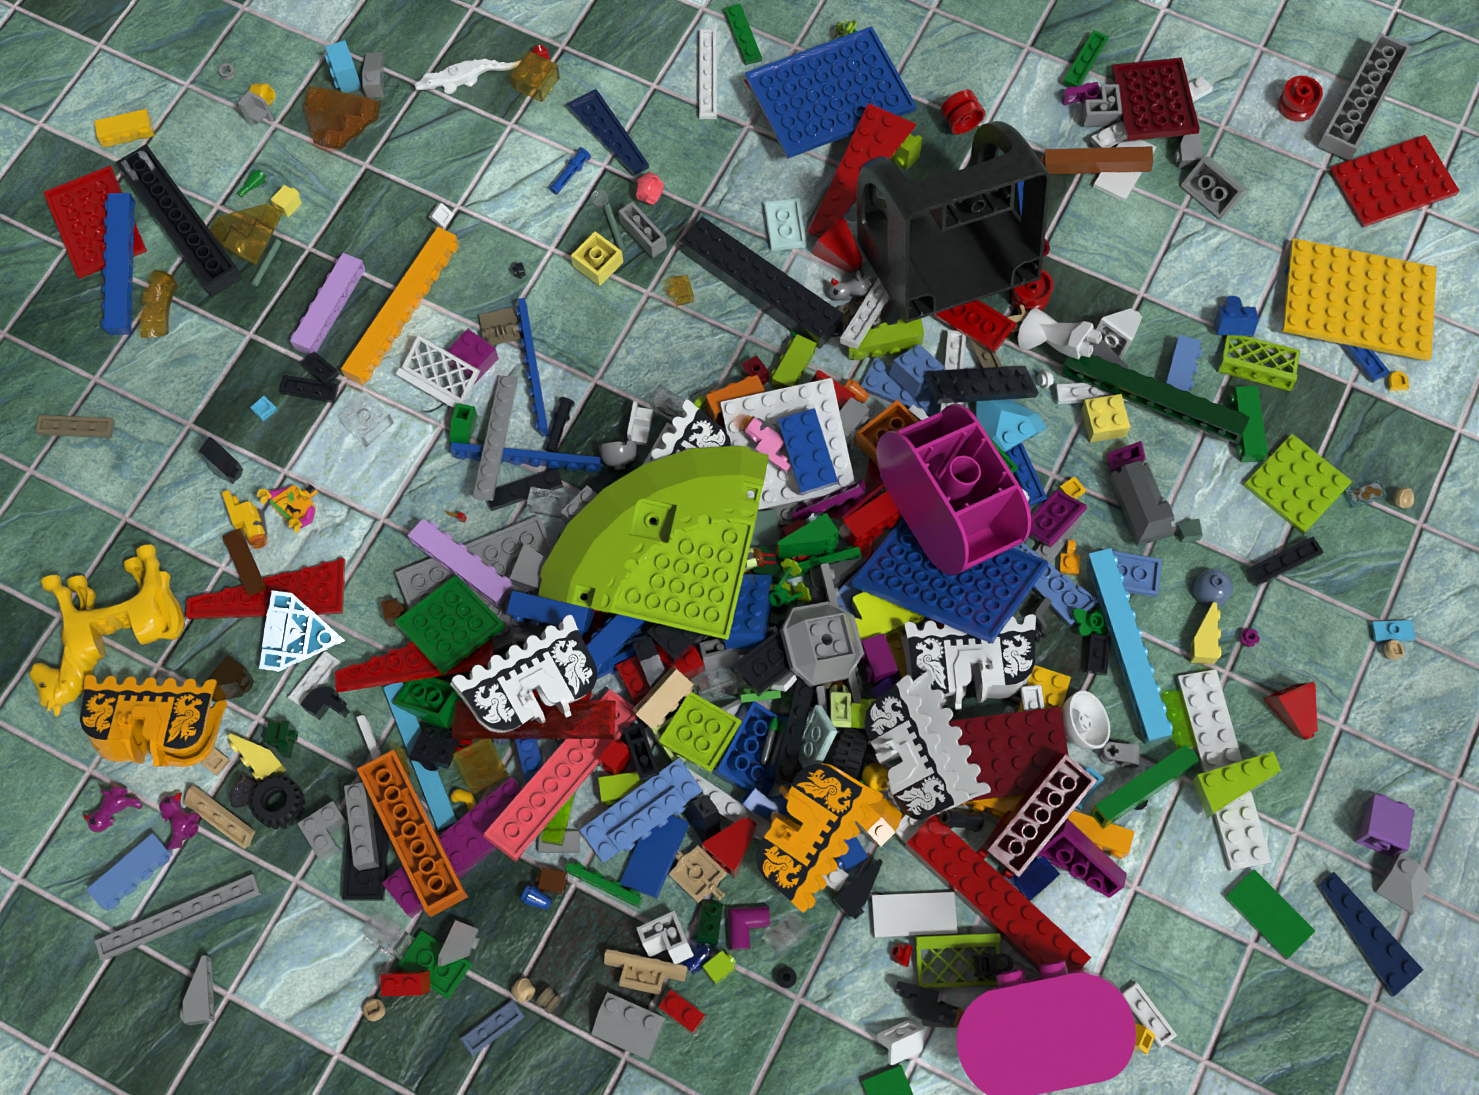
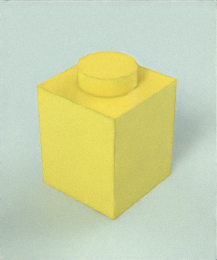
[271,185,302,218]

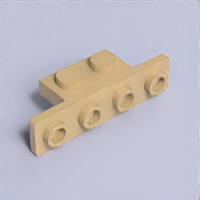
[604,949,687,995]

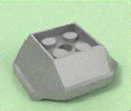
[780,602,864,687]

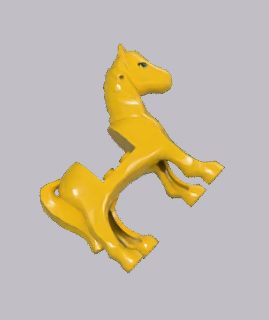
[29,545,185,717]

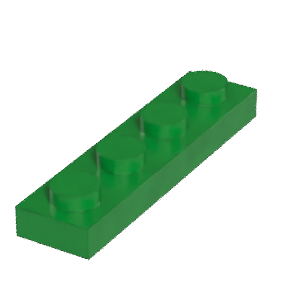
[724,3,762,65]
[1063,30,1109,87]
[788,546,863,580]
[565,862,643,908]

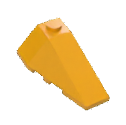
[855,797,904,846]

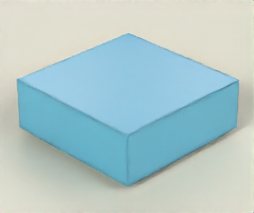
[250,396,277,422]

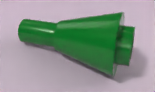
[237,169,267,197]

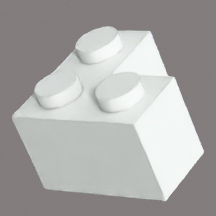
[637,911,694,964]

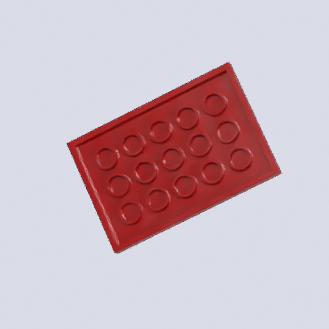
[1329,135,1460,228]
[44,165,147,279]

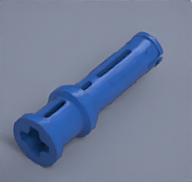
[549,147,591,195]

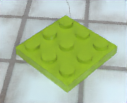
[658,692,742,774]

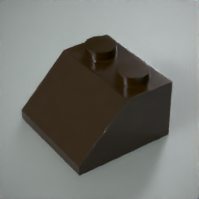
[201,655,254,702]

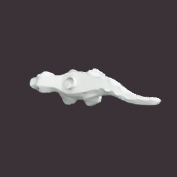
[414,59,523,94]

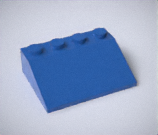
[711,701,778,796]

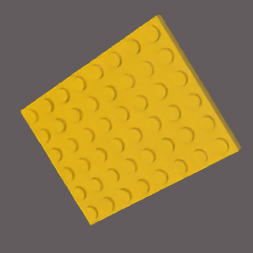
[1282,238,1437,361]

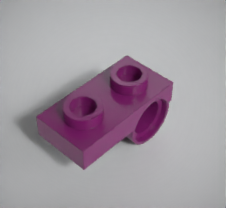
[1062,82,1100,106]

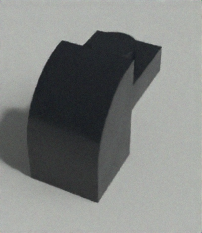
[300,686,350,720]

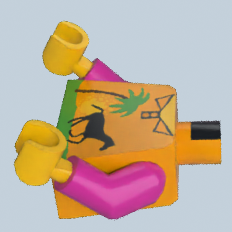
[256,484,318,533]

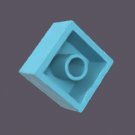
[324,40,362,94]

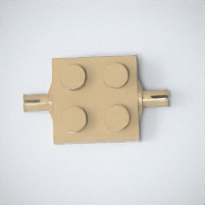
[669,845,727,903]

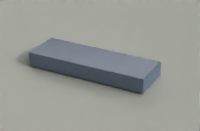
[460,999,525,1056]

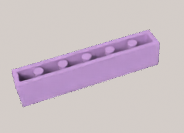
[290,253,366,355]
[408,519,513,608]

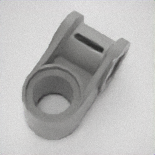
[1099,742,1140,768]

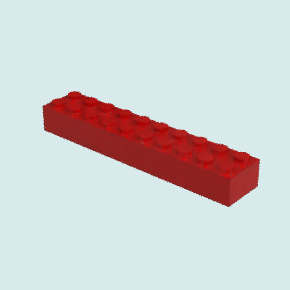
[905,815,1091,973]

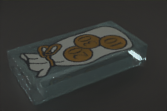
[1343,479,1388,509]

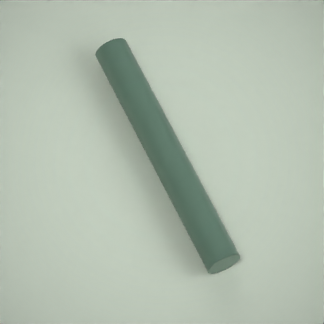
[604,204,626,252]
[251,239,282,287]

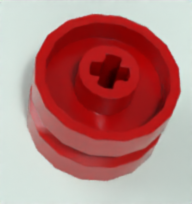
[1278,75,1323,122]
[940,90,986,135]
[1010,269,1053,312]

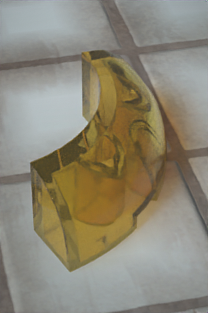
[140,270,178,338]

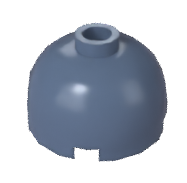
[1192,569,1233,608]

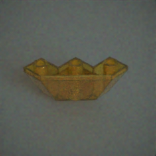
[210,203,283,265]

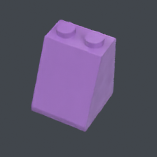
[1355,794,1415,858]

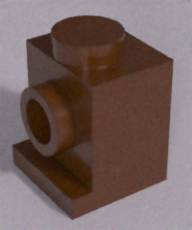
[381,598,406,627]

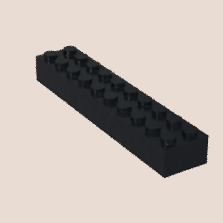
[116,144,243,297]
[679,216,843,349]

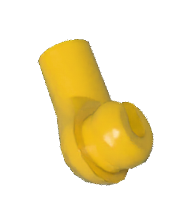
[450,789,477,811]

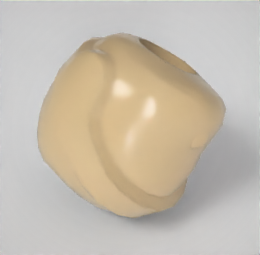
[1393,487,1414,508]
[511,978,535,1002]

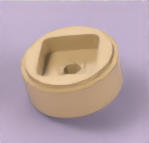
[1384,640,1404,660]
[363,999,386,1021]

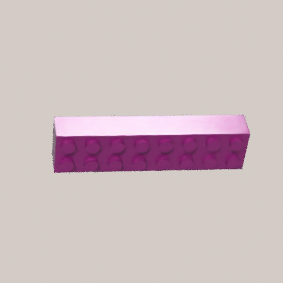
[382,777,522,919]

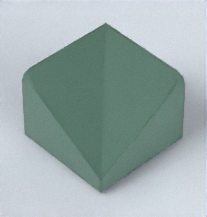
[1178,519,1203,542]

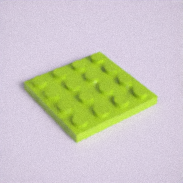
[1244,434,1352,535]

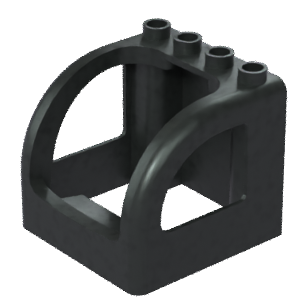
[856,121,1051,323]

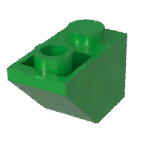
[449,403,478,446]

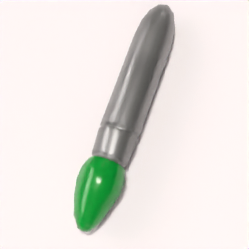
[761,717,778,765]

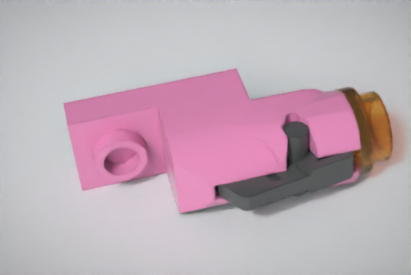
[740,415,791,474]

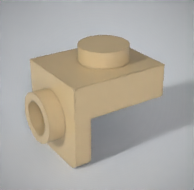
[1007,305,1029,332]

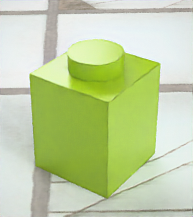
[703,950,736,985]

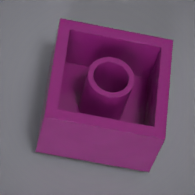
[446,328,499,385]
[859,633,898,688]

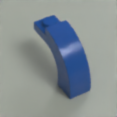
[740,785,792,818]

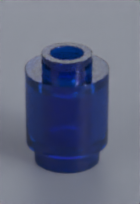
[682,943,712,975]

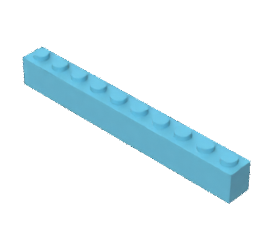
[1085,548,1173,744]

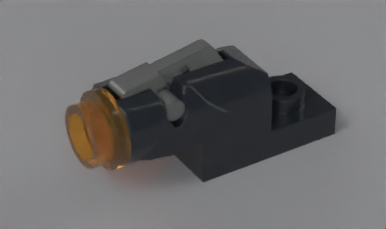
[895,981,965,1028]

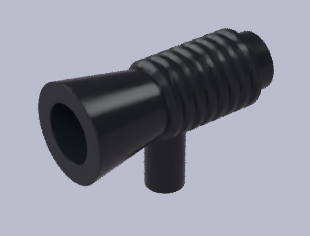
[940,810,984,832]

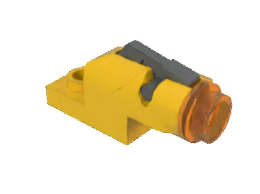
[222,490,268,549]

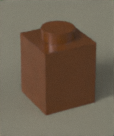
[536,868,569,896]

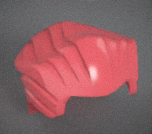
[636,171,664,205]

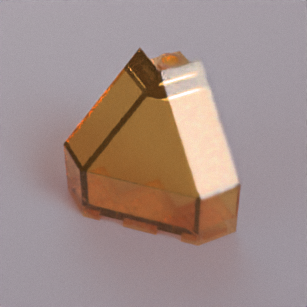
[303,86,381,149]

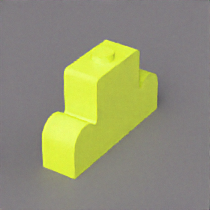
[852,591,925,641]

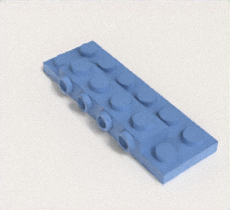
[580,757,703,863]

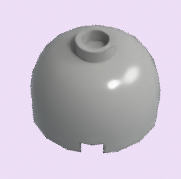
[599,441,637,470]

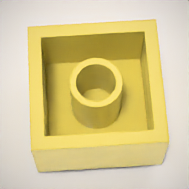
[571,232,623,286]
[1081,394,1131,443]

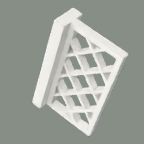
[396,335,481,409]

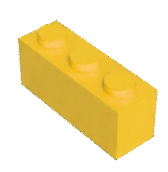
[94,109,155,148]

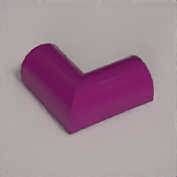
[728,906,770,951]

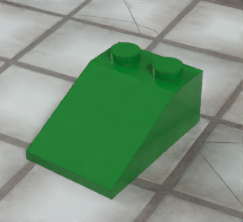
[776,513,839,559]
[393,677,465,730]

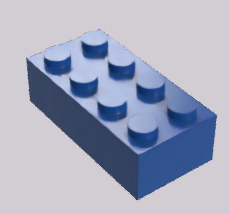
[778,408,838,496]
[724,574,774,649]
[506,591,595,636]

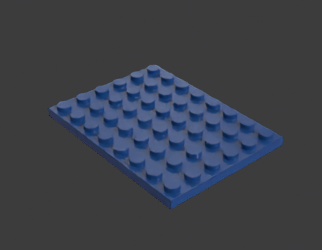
[745,26,917,159]
[852,518,1048,644]

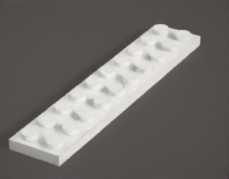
[1176,669,1271,871]

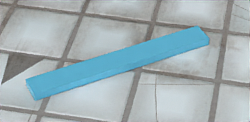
[383,682,457,831]

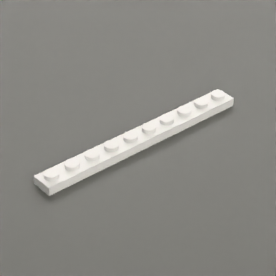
[688,768,849,893]

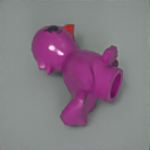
[83,786,142,833]
[159,793,200,850]

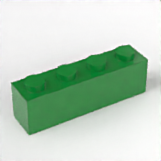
[1229,386,1268,463]

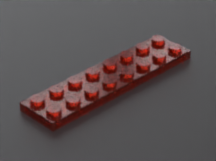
[452,700,616,739]

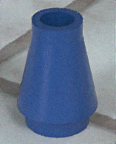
[520,885,552,910]

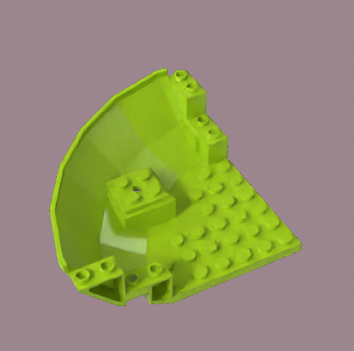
[538,446,769,640]

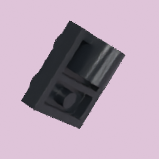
[409,724,463,771]

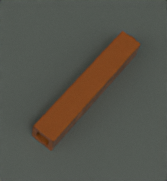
[1041,146,1154,174]

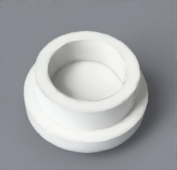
[1037,370,1054,389]

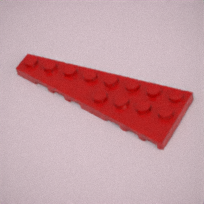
[808,103,916,238]
[186,558,346,619]
[335,638,494,693]

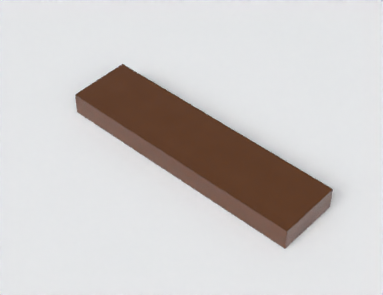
[222,528,267,597]

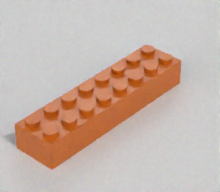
[357,750,468,917]

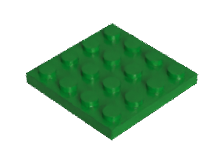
[394,575,505,675]

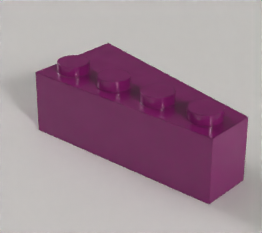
[1037,818,1127,898]

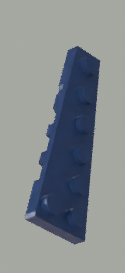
[567,89,649,176]
[1317,872,1423,997]

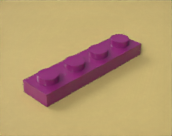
[791,479,866,521]

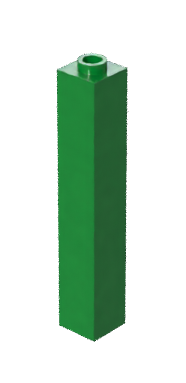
[1090,745,1199,829]

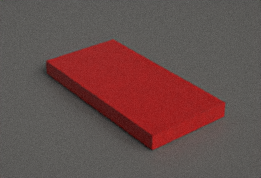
[934,300,1016,353]

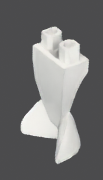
[1018,308,1102,360]

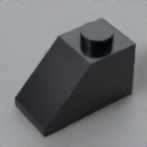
[683,794,721,843]

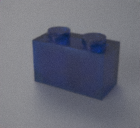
[1012,856,1060,901]

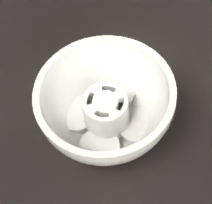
[1061,691,1110,750]

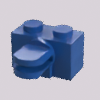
[1214,296,1259,336]

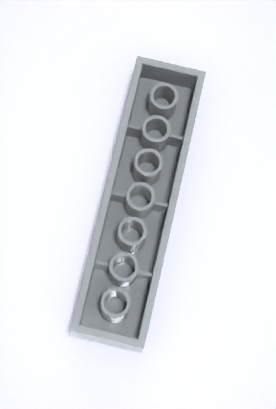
[1318,32,1412,161]

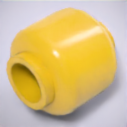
[249,83,275,106]
[862,762,889,792]

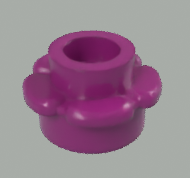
[1240,629,1260,647]

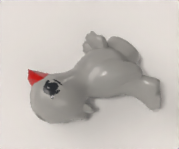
[829,270,874,301]

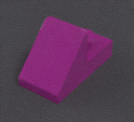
[1107,441,1146,472]

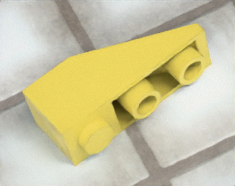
[1190,602,1221,664]
[228,733,286,782]

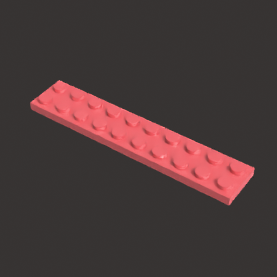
[483,689,638,862]

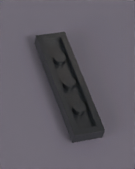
[488,468,563,511]
[1246,536,1324,587]

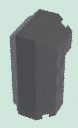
[1109,461,1176,546]

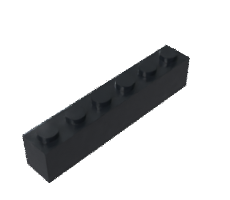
[763,674,815,785]

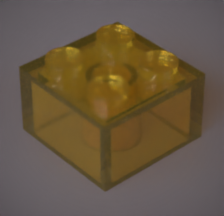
[511,51,560,102]
[453,736,509,795]

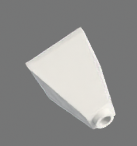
[1096,308,1142,359]

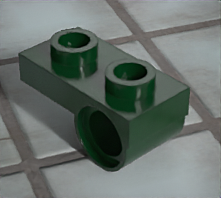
[697,901,723,945]

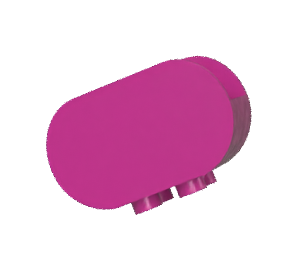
[877,404,1031,575]
[957,960,1136,1095]

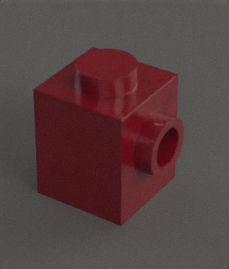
[741,355,769,385]

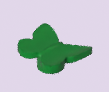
[1071,608,1107,636]

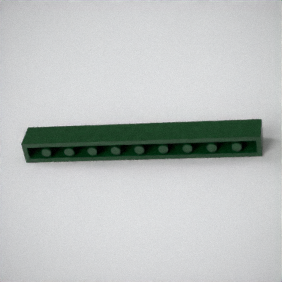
[1062,355,1250,444]

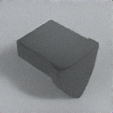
[1025,597,1052,630]

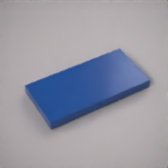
[620,815,690,899]

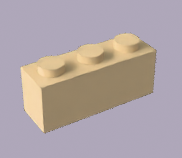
[633,665,694,730]

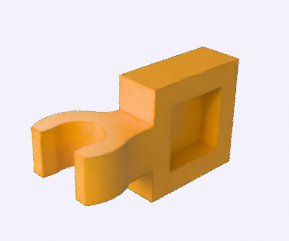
[1059,540,1080,576]

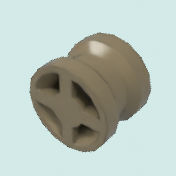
[536,987,562,1014]

